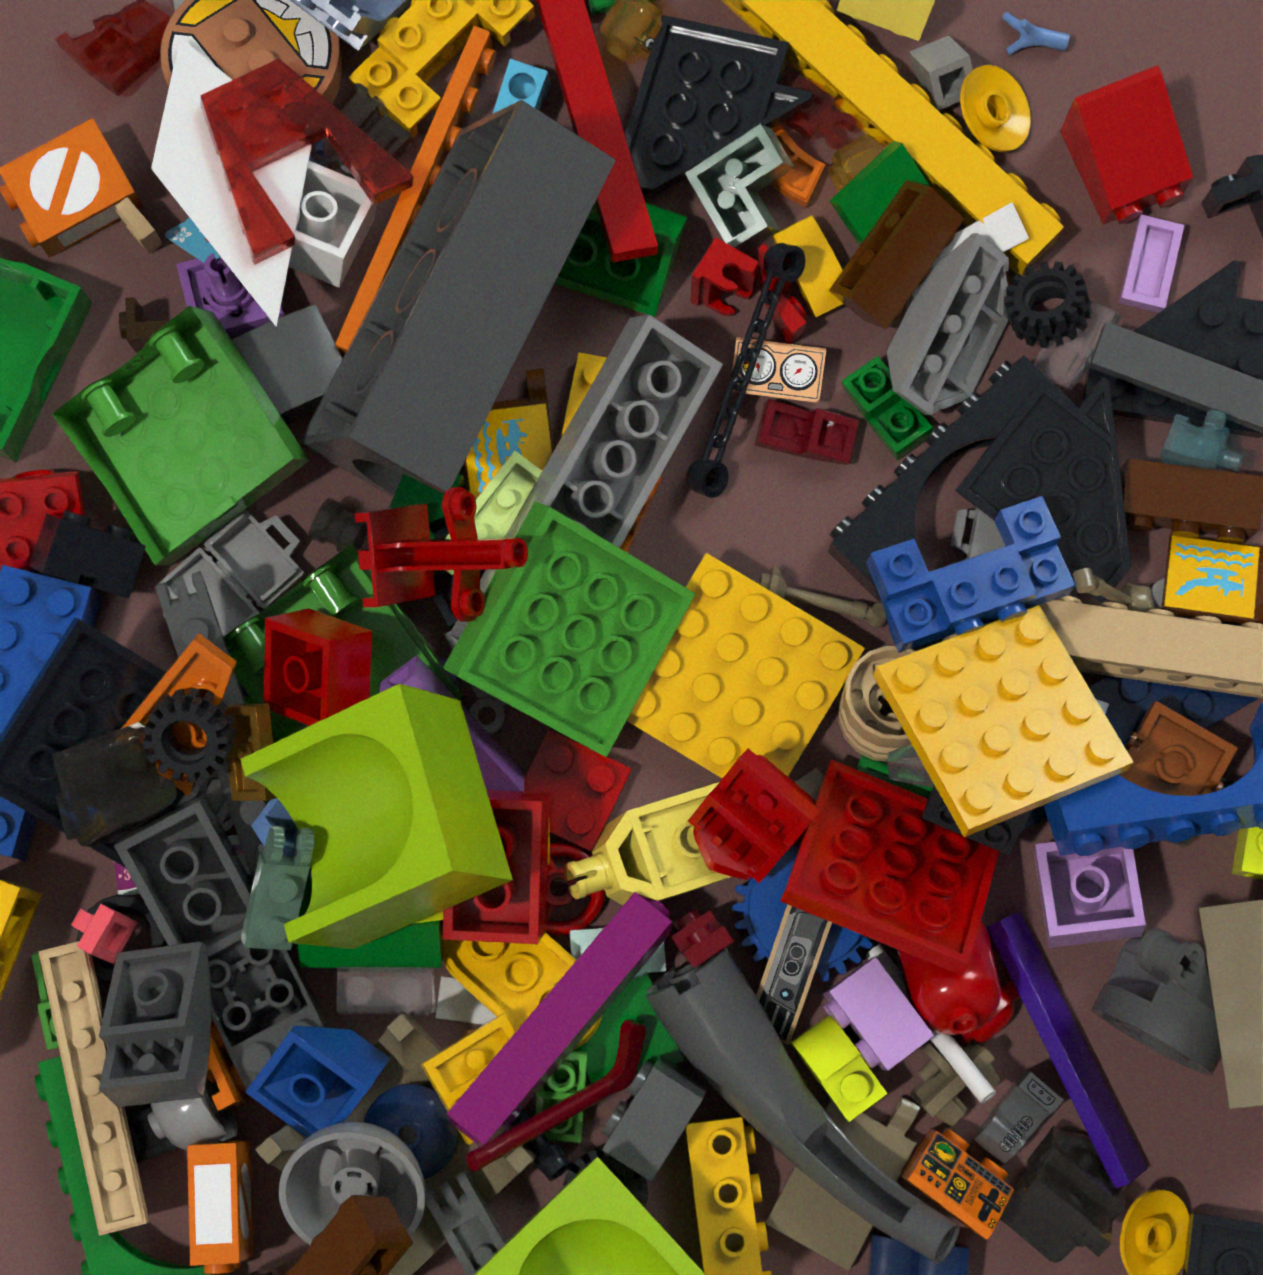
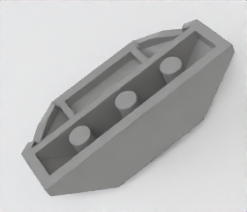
[887,233,1009,415]

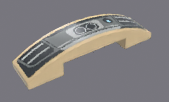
[756,904,832,1045]

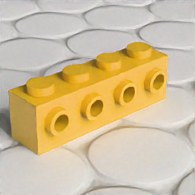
[685,1116,772,1275]

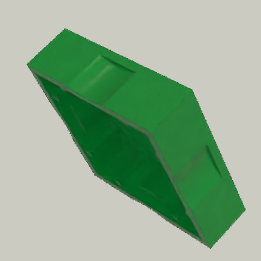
[0,258,93,463]

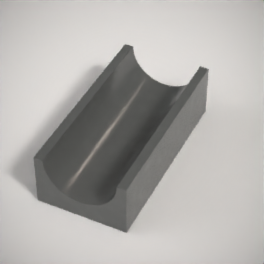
[299,100,616,497]

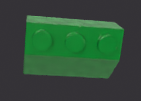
[554,203,688,317]
[298,877,444,968]

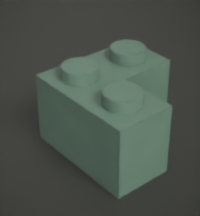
[685,124,795,253]

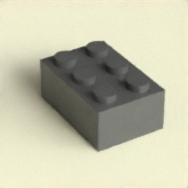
[114,794,253,957]

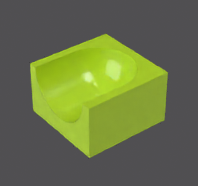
[240,683,513,949]
[472,1157,705,1275]

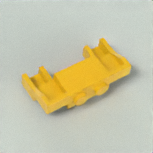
[348,0,535,139]

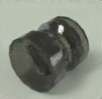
[309,498,367,553]

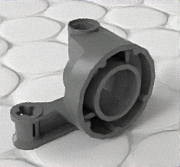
[1091,928,1222,1076]

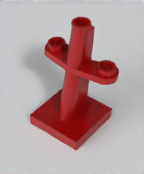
[354,487,528,622]

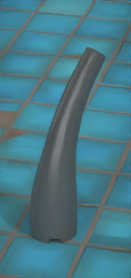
[645,947,959,1264]

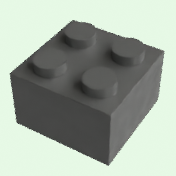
[601,1055,708,1182]

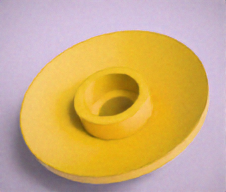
[960,65,1031,152]
[1120,1189,1189,1275]

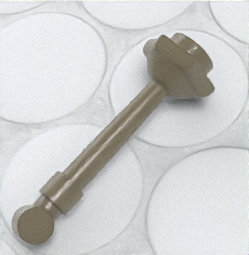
[759,566,887,628]
[1073,568,1155,613]

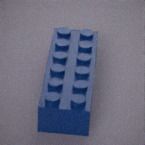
[0,565,103,861]

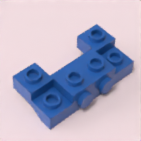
[866,496,1075,653]

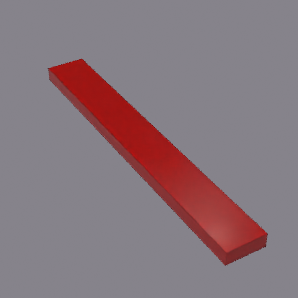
[535,0,658,262]

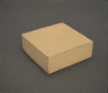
[115,197,163,254]

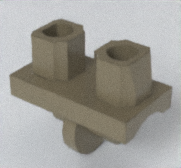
[908,1041,1000,1126]

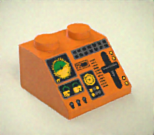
[899,1128,1014,1240]

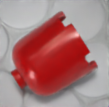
[896,922,1001,1035]

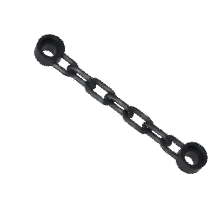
[687,243,806,498]

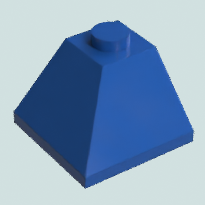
[245,1026,390,1138]

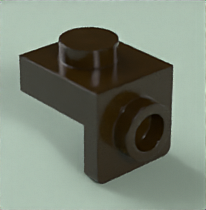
[119,297,170,353]

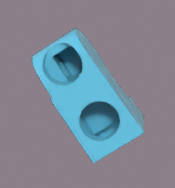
[493,59,551,113]

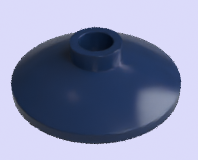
[364,1084,459,1179]

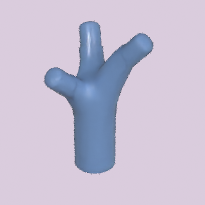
[1002,12,1070,55]

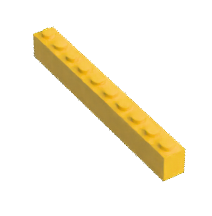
[721,0,1064,276]

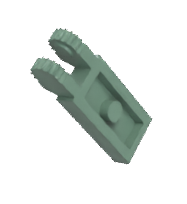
[241,826,315,950]

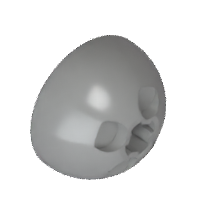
[279,1122,425,1245]

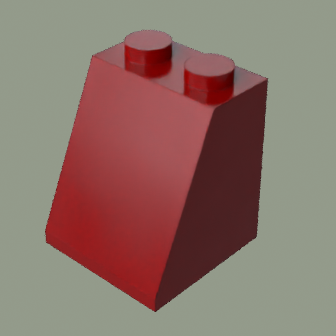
[1060,65,1193,225]

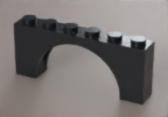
[828,355,1078,603]

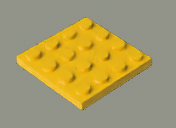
[627,553,865,778]
[873,605,1133,837]

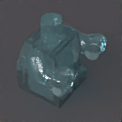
[1160,410,1244,471]

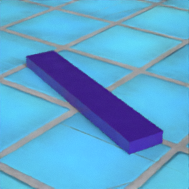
[987,911,1147,1188]

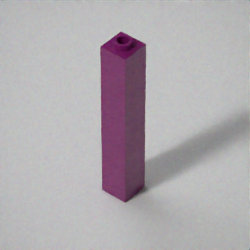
[447,892,672,1147]

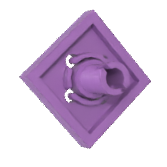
[176,253,284,338]

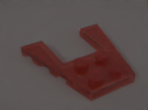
[200,58,413,265]

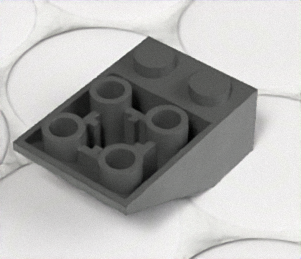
[208,940,331,1090]

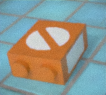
[0,118,143,258]
[187,1140,254,1274]

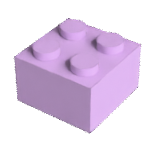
[1034,842,1146,948]
[822,957,934,1071]

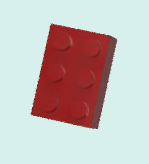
[443,790,549,944]

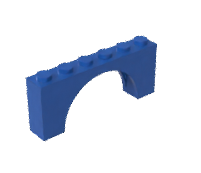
[1043,703,1263,856]

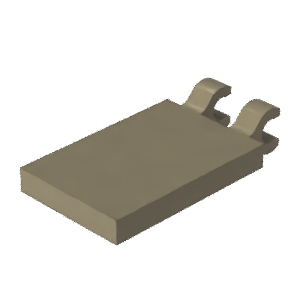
[765,1097,920,1271]

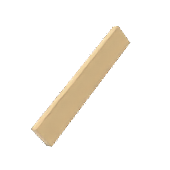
[38,941,150,1236]

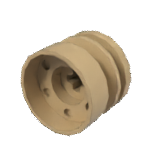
[838,646,916,762]

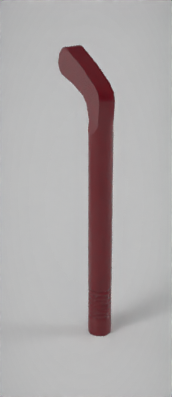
[466,1019,646,1171]

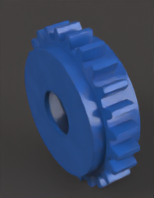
[732,843,873,982]

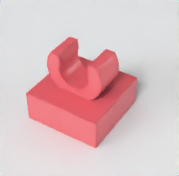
[71,904,138,964]

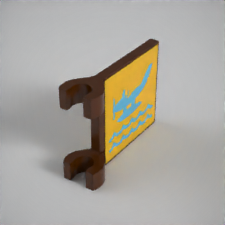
[464,368,554,500]
[1161,534,1263,624]

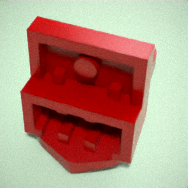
[688,748,821,883]

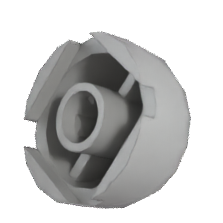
[148,1078,238,1151]

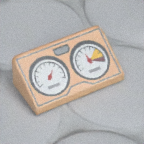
[732,337,826,403]

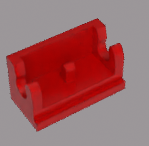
[690,237,759,317]

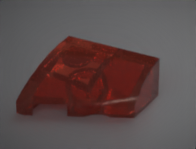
[55,0,170,96]

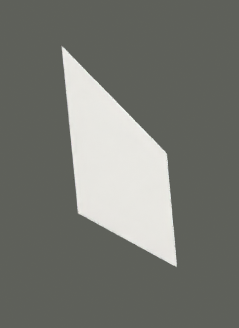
[151,37,312,327]

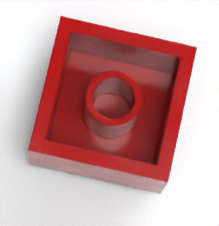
[263,608,372,726]

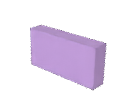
[1118,214,1185,313]

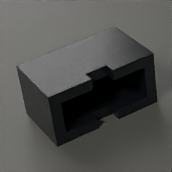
[29,510,146,598]

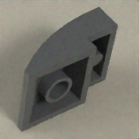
[232,304,342,425]
[99,941,211,1107]

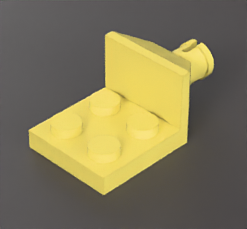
[564,782,733,905]

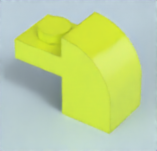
[790,1015,888,1122]

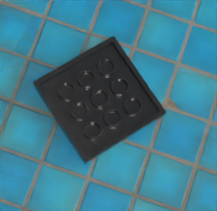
[0,617,184,868]

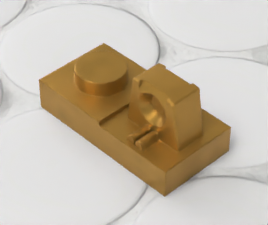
[224,703,277,801]

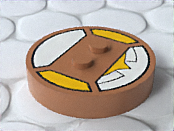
[161,0,343,135]

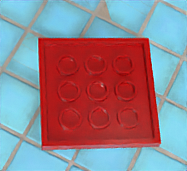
[780,760,999,976]

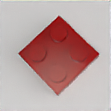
[524,729,632,853]

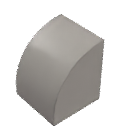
[909,35,973,111]

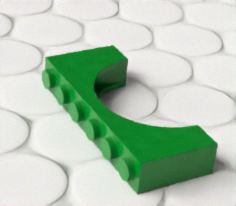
[35,1056,220,1275]

